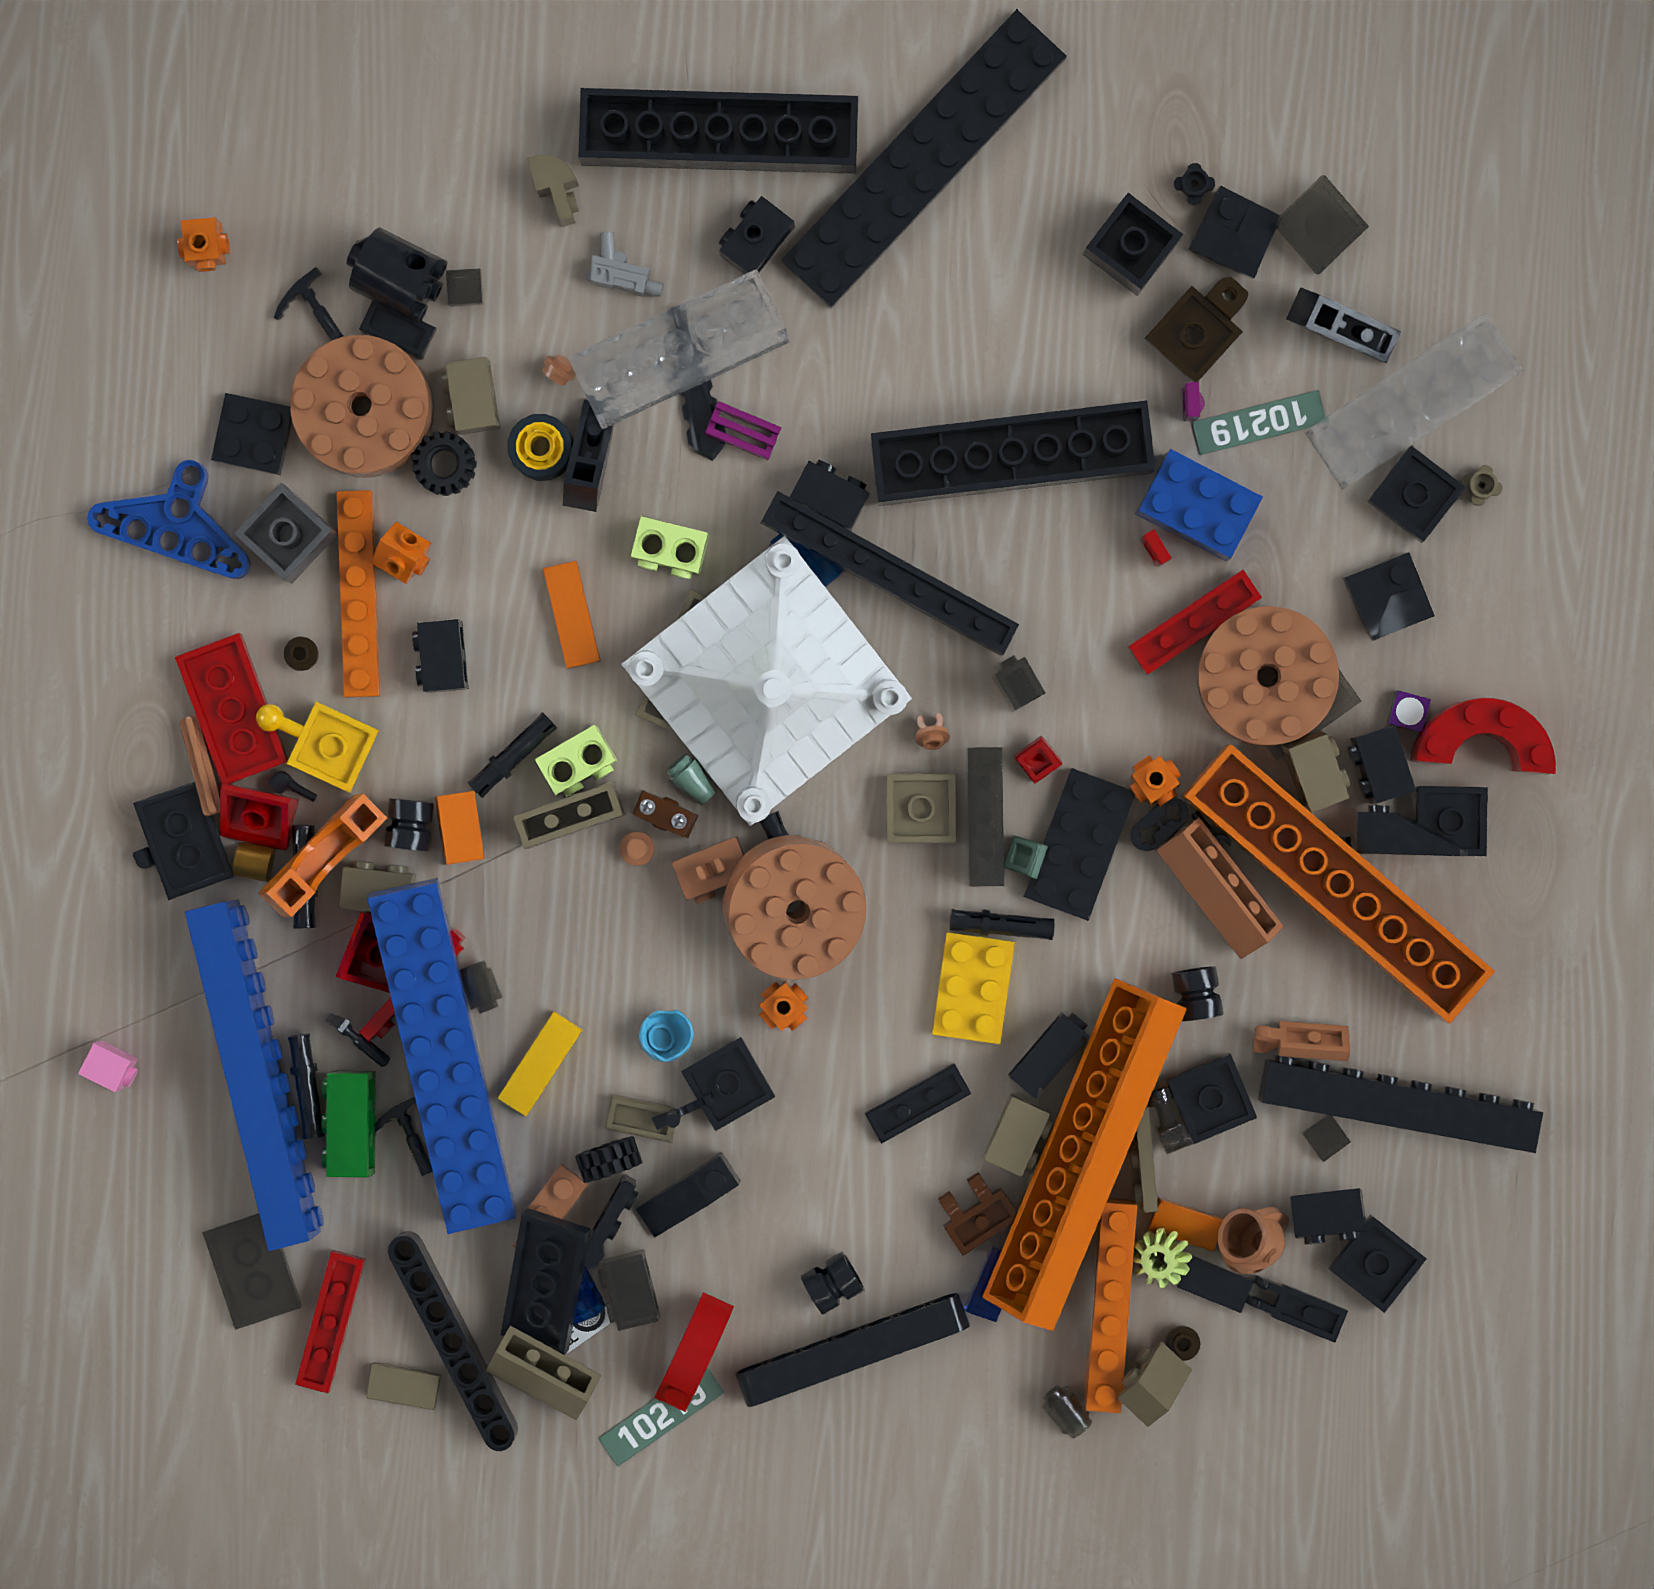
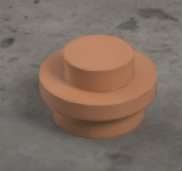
[542,354,576,385]
[620,831,655,866]

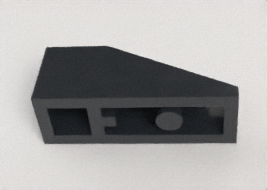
[1286,287,1401,363]
[562,399,618,512]
[1357,805,1468,856]
[636,1152,741,1238]

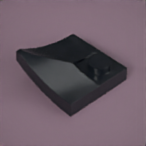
[1189,186,1282,279]
[1343,552,1435,641]

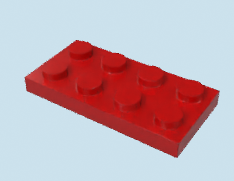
[175,633,288,784]

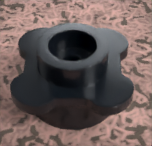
[1174,163,1215,205]

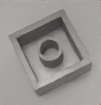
[234,483,338,584]

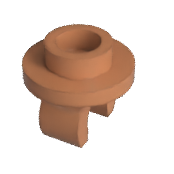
[915,713,950,750]

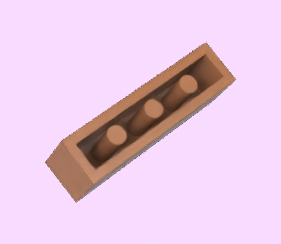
[1156,818,1284,959]

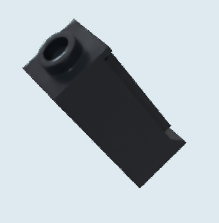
[1008,1012,1090,1099]

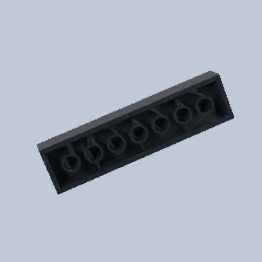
[578,88,858,174]
[870,400,1155,506]

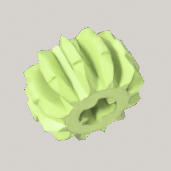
[1133,1228,1192,1288]

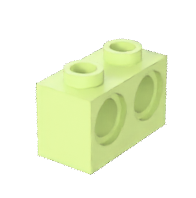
[631,516,709,579]
[535,725,617,798]

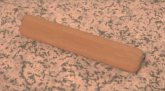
[179,716,220,816]

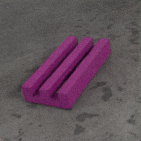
[705,401,782,461]

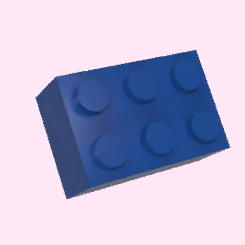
[1135,449,1263,561]

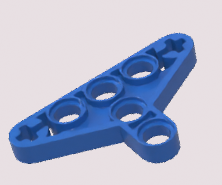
[87,460,251,579]

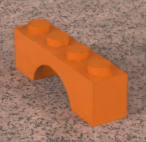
[258,793,387,917]

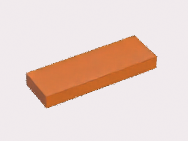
[543,561,601,669]

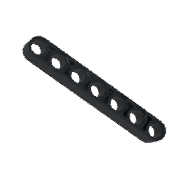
[388,1231,518,1451]
[735,1293,970,1407]

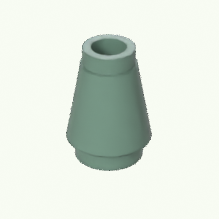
[666,753,716,805]

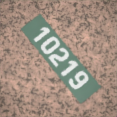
[1192,390,1327,455]
[598,1367,725,1466]

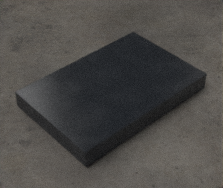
[133,782,234,901]

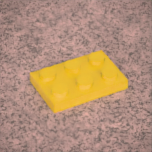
[932,932,1015,1044]

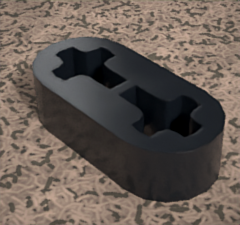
[1130,798,1188,851]

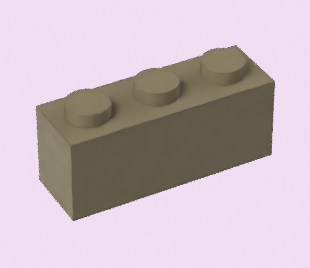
[513,782,626,849]
[485,1326,601,1420]

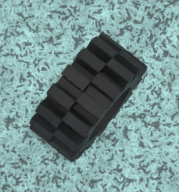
[411,431,477,496]
[575,1136,643,1183]

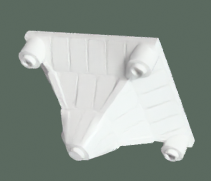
[621,536,912,826]

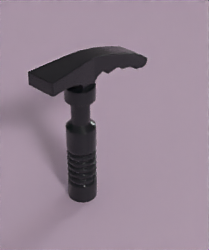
[274,267,344,341]
[325,1014,390,1067]
[652,1094,714,1130]
[374,1097,433,1176]

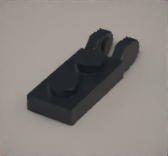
[584,1174,639,1270]
[1246,1275,1348,1343]

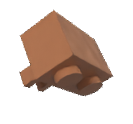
[671,837,744,904]

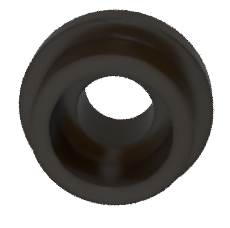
[284,637,319,671]
[1166,1325,1201,1361]

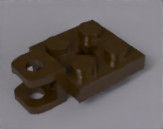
[1145,276,1248,382]

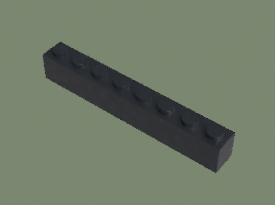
[1258,1055,1543,1153]

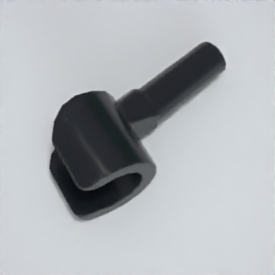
[268,771,317,802]
[1191,811,1231,847]
[133,847,155,869]

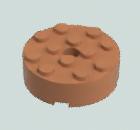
[290,335,434,478]
[1197,606,1339,746]
[722,835,866,980]

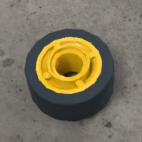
[508,414,574,481]

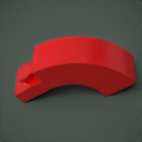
[654,1292,734,1412]

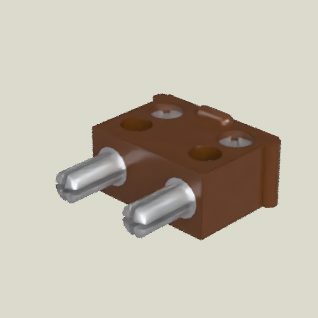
[632,790,699,838]

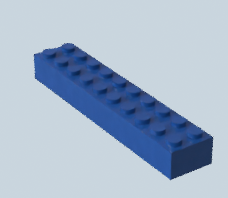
[367,878,516,1234]
[185,899,324,1251]

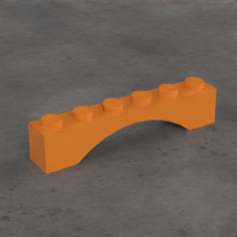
[1083,1198,1137,1413]

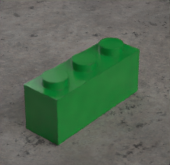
[321,1070,376,1178]

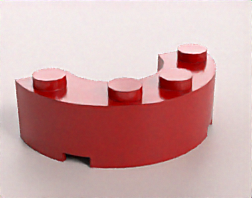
[1410,698,1556,775]

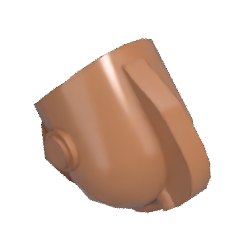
[1218,1207,1289,1275]

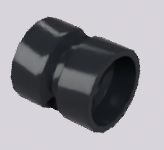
[384,798,434,851]
[1171,966,1224,1021]
[801,1252,865,1315]

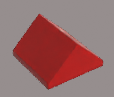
[220,784,299,851]
[335,911,390,993]

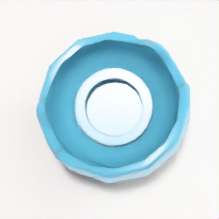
[638,1010,694,1062]

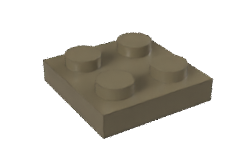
[887,774,956,843]

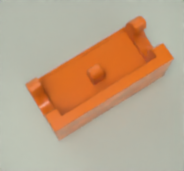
[434,791,485,865]

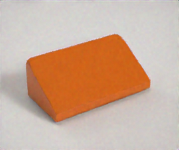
[1148,1197,1224,1252]

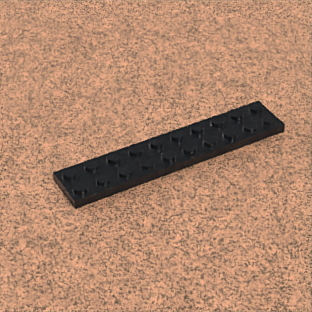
[781,9,1067,309]

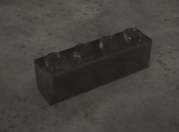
[966,747,1004,887]

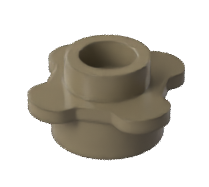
[1461,465,1502,506]

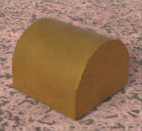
[233,842,276,882]

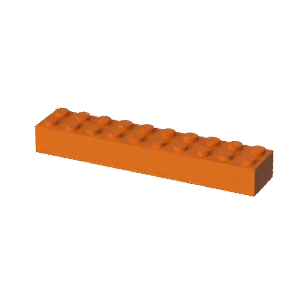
[1181,744,1495,1024]
[983,978,1187,1331]

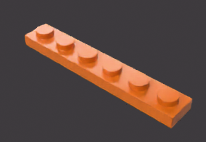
[336,490,380,698]

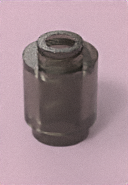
[460,960,503,1014]
[1042,1385,1092,1438]

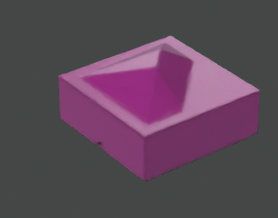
[1182,382,1205,421]

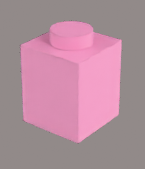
[78,1040,138,1092]

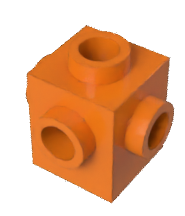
[177,217,230,272]
[371,522,431,584]
[1129,755,1181,807]
[759,981,809,1031]

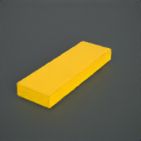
[498,1011,583,1117]

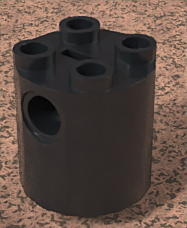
[346,227,448,324]

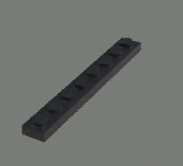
[760,491,1019,656]

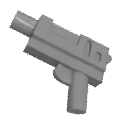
[586,232,664,297]

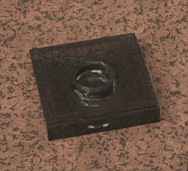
[1272,175,1369,274]

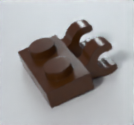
[938,1172,1017,1256]

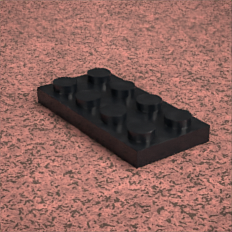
[1023,768,1135,921]
[500,1208,591,1355]

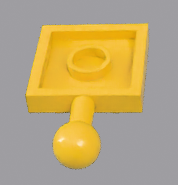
[256,701,379,793]

